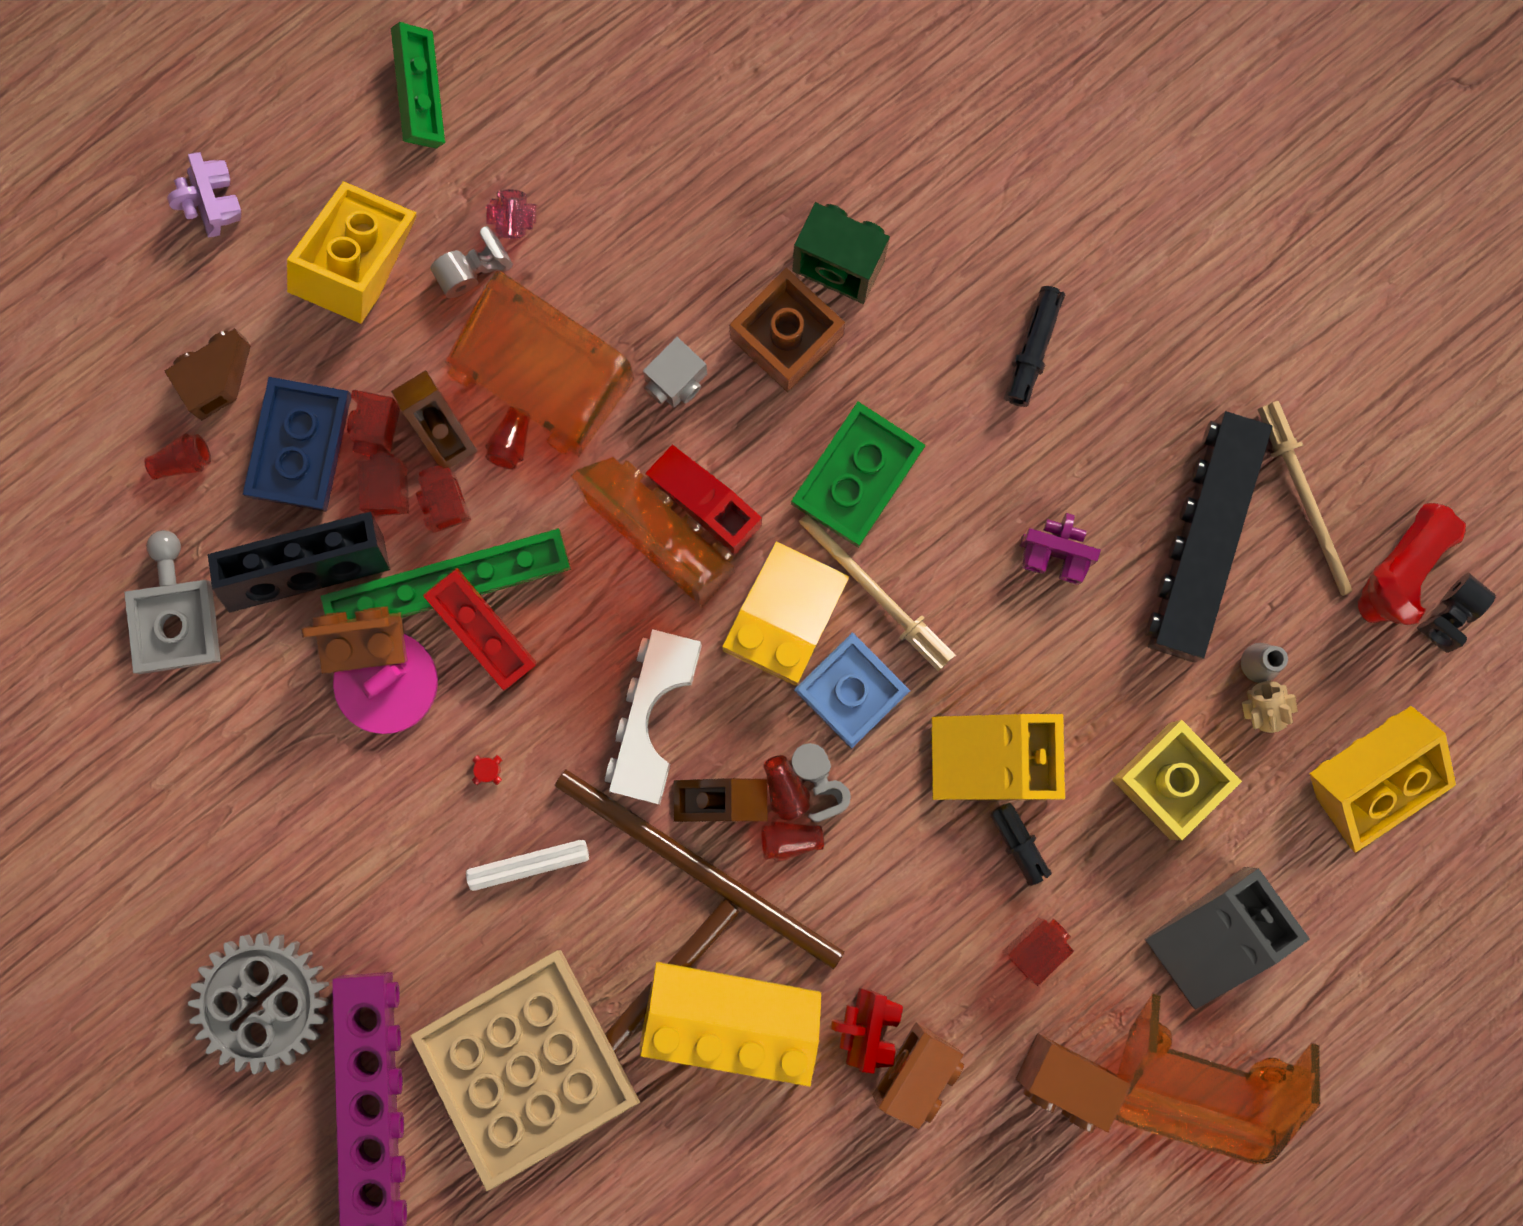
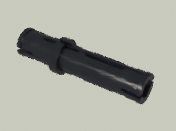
[1004,286,1065,407]

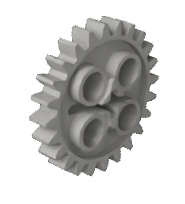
[188,932,331,1074]

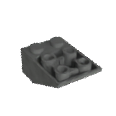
[1144,867,1310,1010]

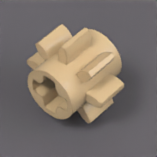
[1242,681,1298,733]

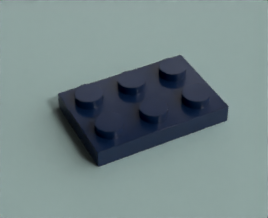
[243,377,352,512]

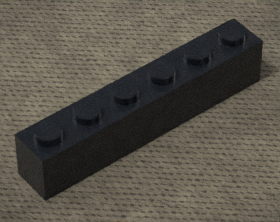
[1145,411,1273,663]

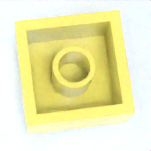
[1112,720,1242,840]

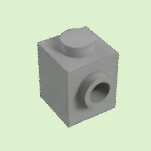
[643,337,707,408]

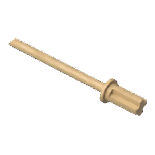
[1257,401,1352,596]
[799,514,955,671]

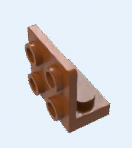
[301,606,408,674]

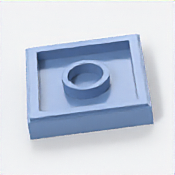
[794,632,910,749]

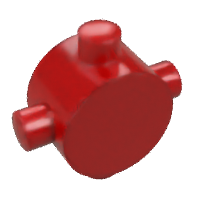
[472,755,503,785]

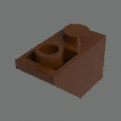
[164,328,251,421]

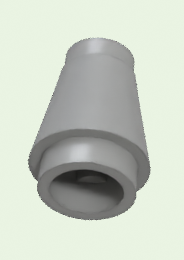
[1241,643,1288,683]

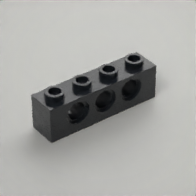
[207,511,390,613]

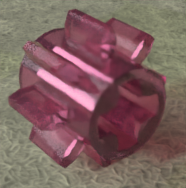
[486,189,536,239]

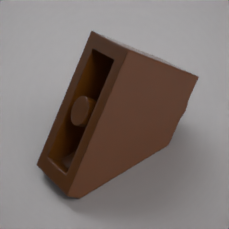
[391,370,477,472]
[674,778,767,822]

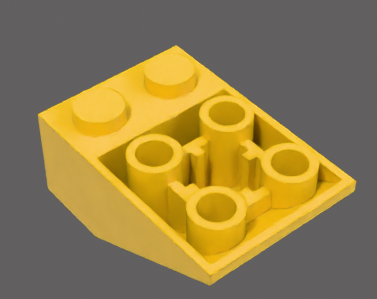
[931,714,1065,800]

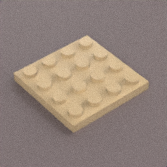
[410,950,640,1191]

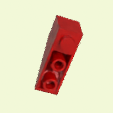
[645,444,762,556]

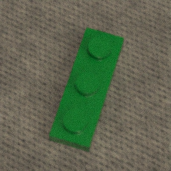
[391,22,445,149]

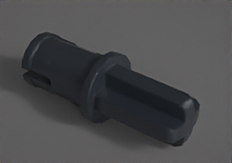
[991,803,1052,886]

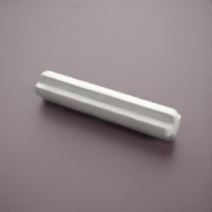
[466,840,589,891]

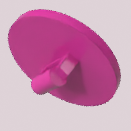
[333,634,438,734]

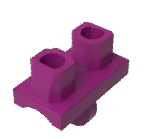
[1020,513,1101,585]

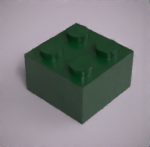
[792,202,890,305]

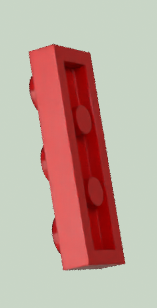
[423,568,536,691]

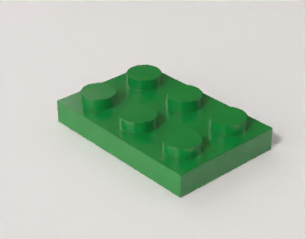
[791,401,926,548]

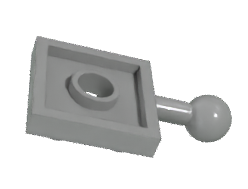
[124,530,221,674]

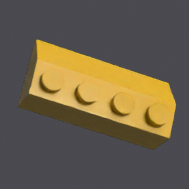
[639,961,821,1087]

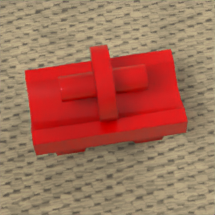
[830,988,903,1074]

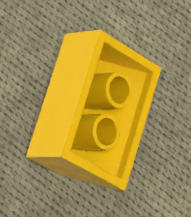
[1309,706,1456,853]

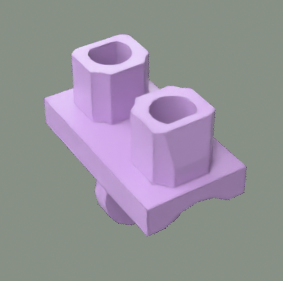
[167,152,241,238]

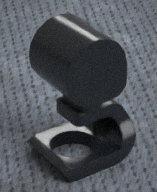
[1417,573,1496,653]

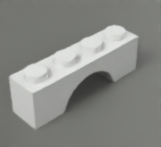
[605,629,702,804]

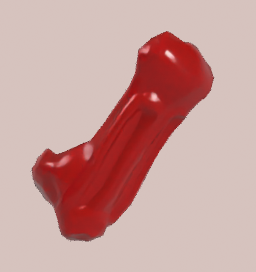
[1358,503,1466,625]

